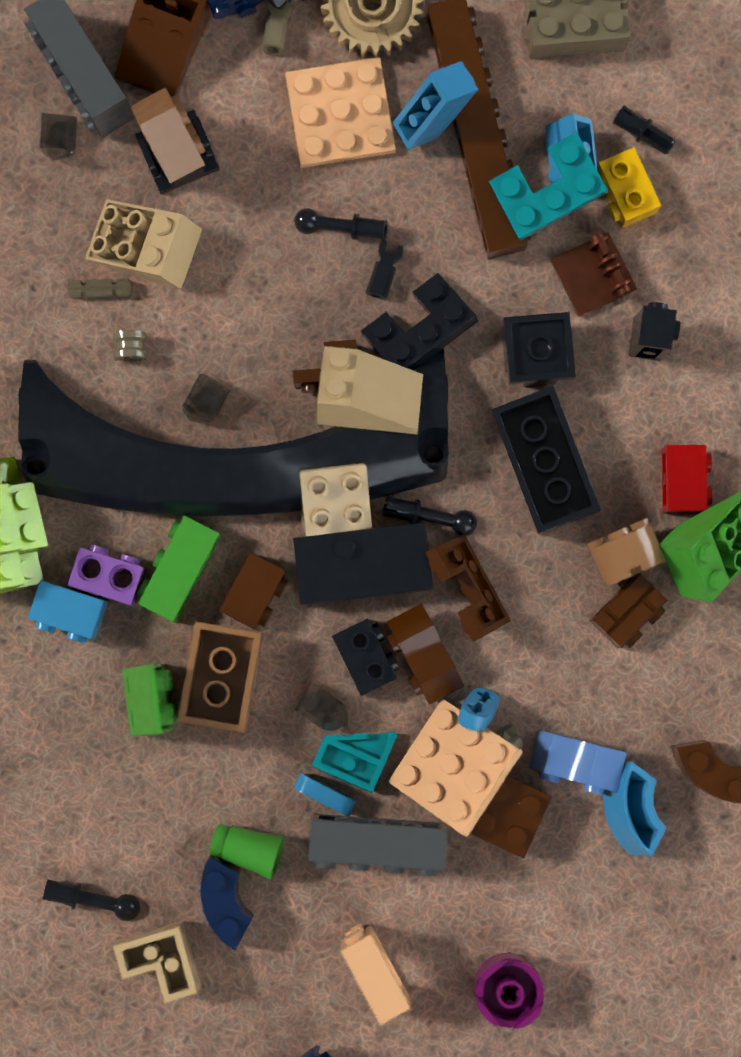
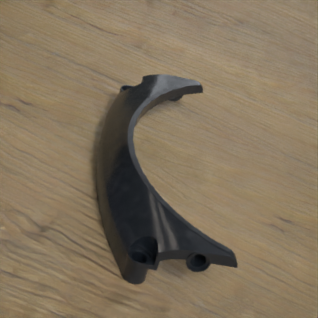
[18,348,449,516]

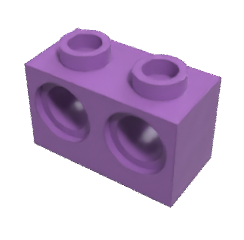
[68,544,147,606]

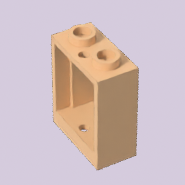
[341,923,411,1025]

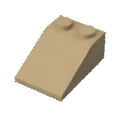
[317,346,423,434]

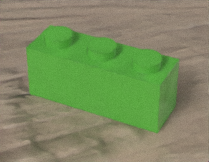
[137,515,222,623]

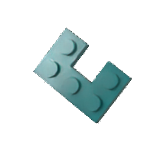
[489,132,608,241]

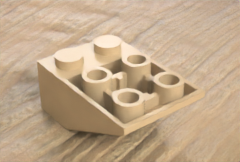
[85,199,202,289]

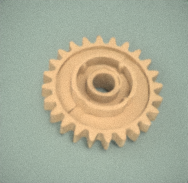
[321,0,424,58]

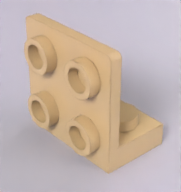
[299,463,372,536]

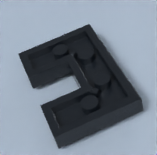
[361,273,478,370]

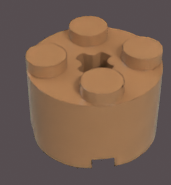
[586,517,666,586]

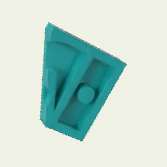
[311,732,398,794]

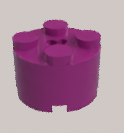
[474,952,544,1029]

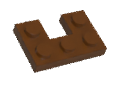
[425,535,511,642]

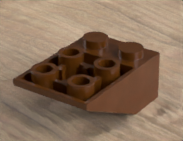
[115,0,211,97]

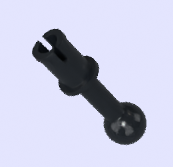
[294,208,388,240]
[383,496,477,536]
[42,879,140,921]

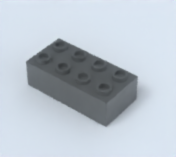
[24,0,135,138]
[308,813,448,876]

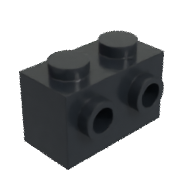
[628,302,681,361]
[332,618,400,696]

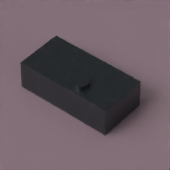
[491,386,601,534]
[293,523,433,606]

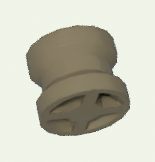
[113,330,147,362]

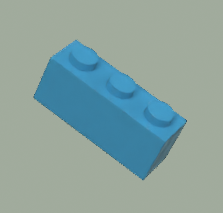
[393,61,479,150]

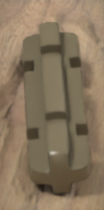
[68,279,132,299]

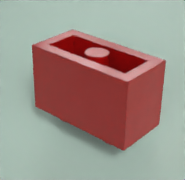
[661,445,713,513]

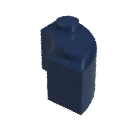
[200,855,254,950]

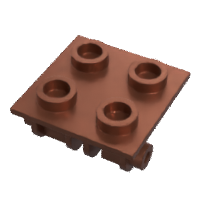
[550,232,637,317]

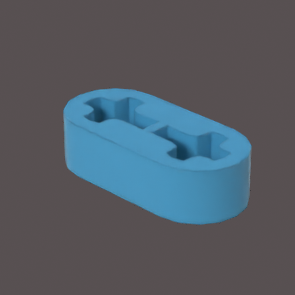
[457,688,500,731]
[293,772,357,816]

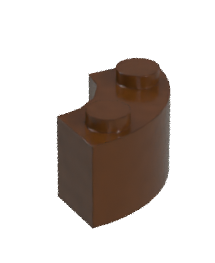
[387,603,464,705]
[671,740,741,803]

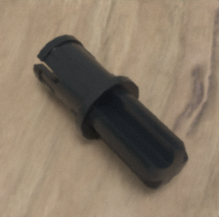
[613,105,675,154]

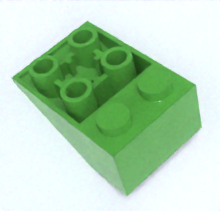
[659,491,741,602]
[122,664,178,736]

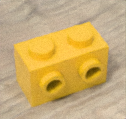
[597,147,662,229]

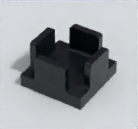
[135,109,220,194]
[502,312,576,387]

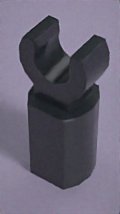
[365,240,403,300]

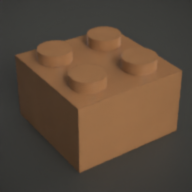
[131,87,206,183]

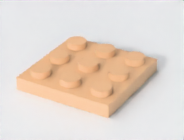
[285,57,396,168]
[388,698,523,837]

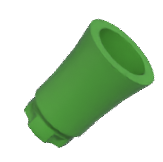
[209,824,285,881]

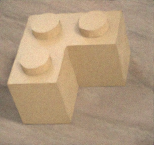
[113,921,201,1003]

